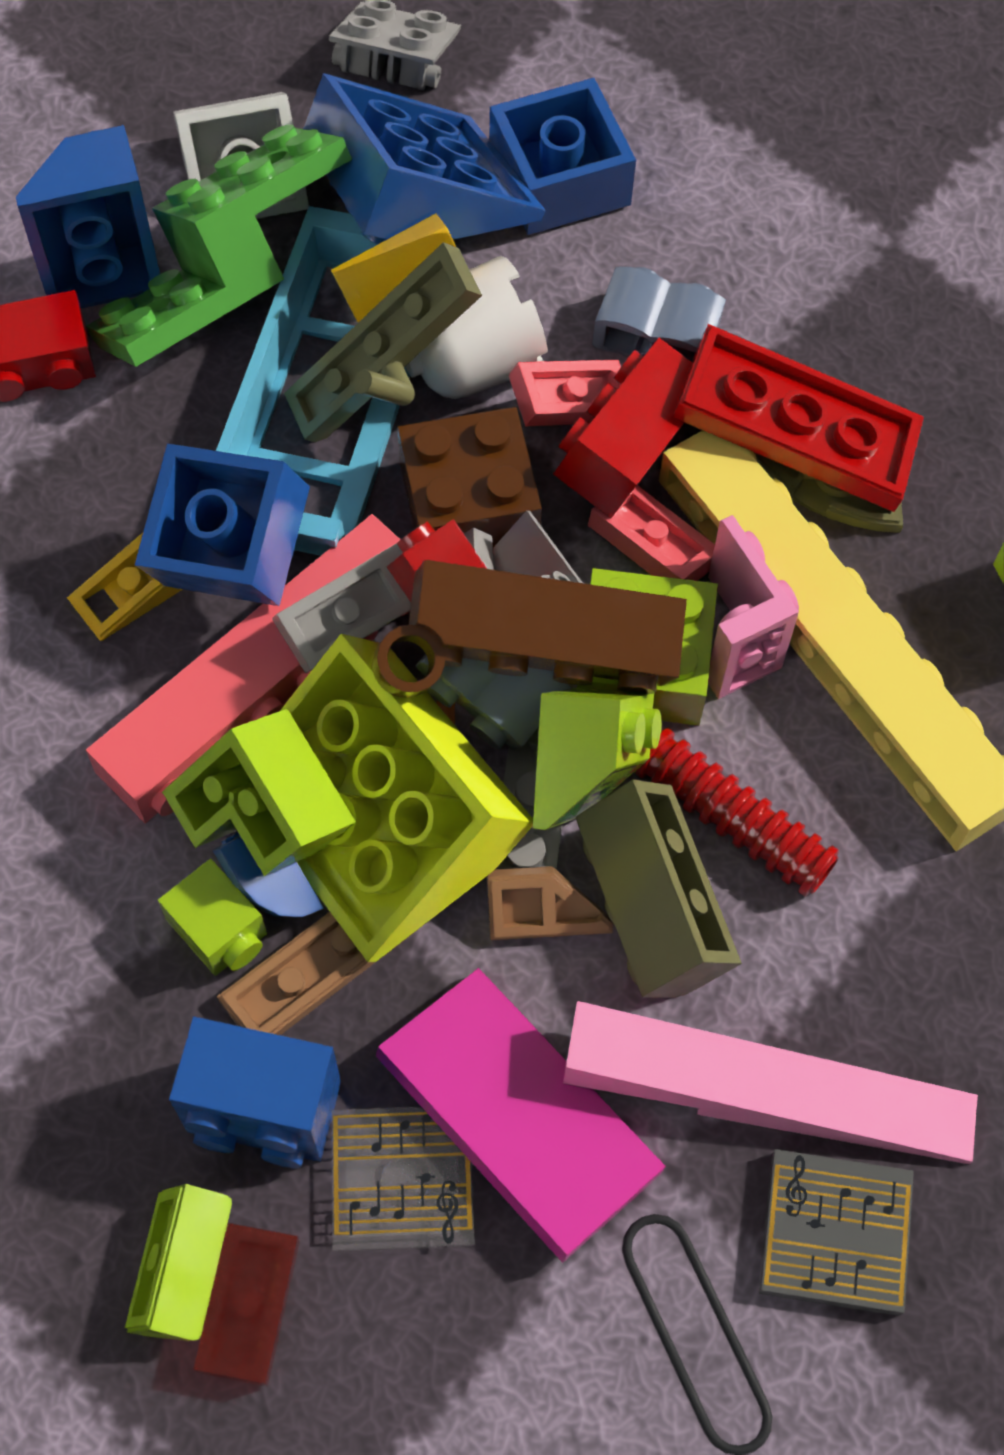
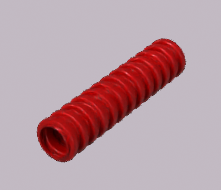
[634,728,839,897]

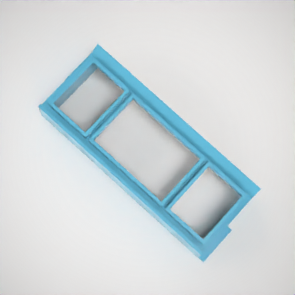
[216,206,410,556]

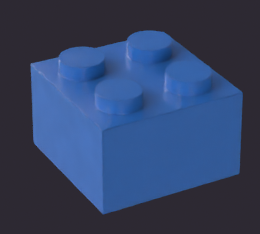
[489,78,636,235]
[135,443,310,606]
[169,1016,341,1168]

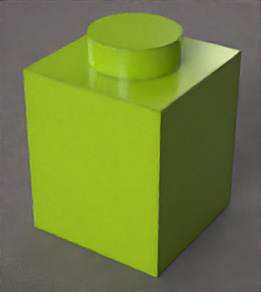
[158,858,267,976]

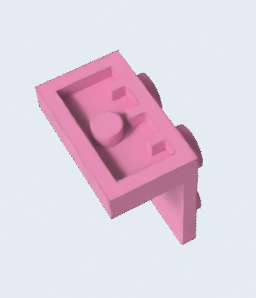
[708,515,799,699]

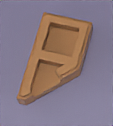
[487,866,613,940]

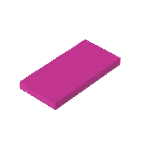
[376,968,666,1263]

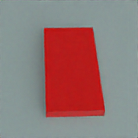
[673,324,924,512]

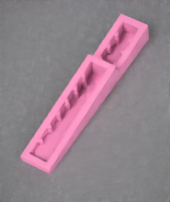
[563,1001,978,1165]

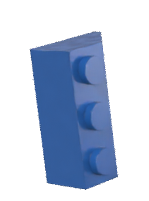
[16,125,160,309]

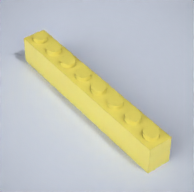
[659,430,1004,852]

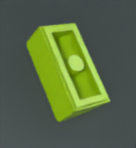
[125,1184,232,1341]

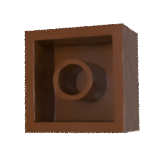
[397,407,542,548]

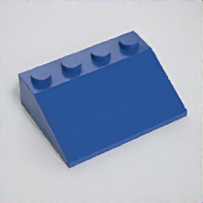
[303,73,546,244]

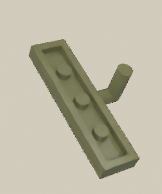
[284,242,482,442]

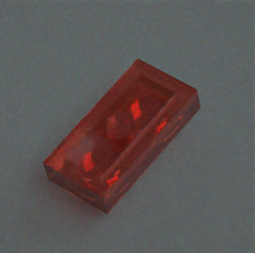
[193,1223,300,1387]

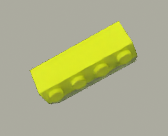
[280,634,533,962]

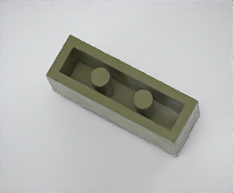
[575,779,742,998]

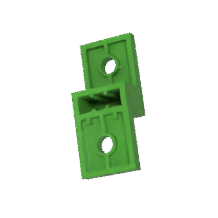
[86,124,352,367]

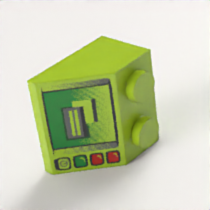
[533,688,662,830]

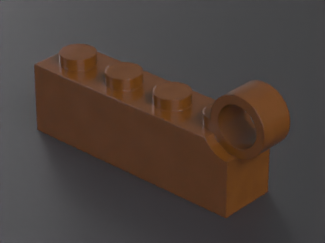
[372,560,687,698]

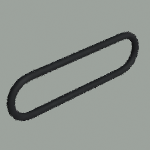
[622,1214,773,1455]

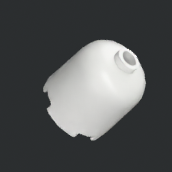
[405,256,548,399]

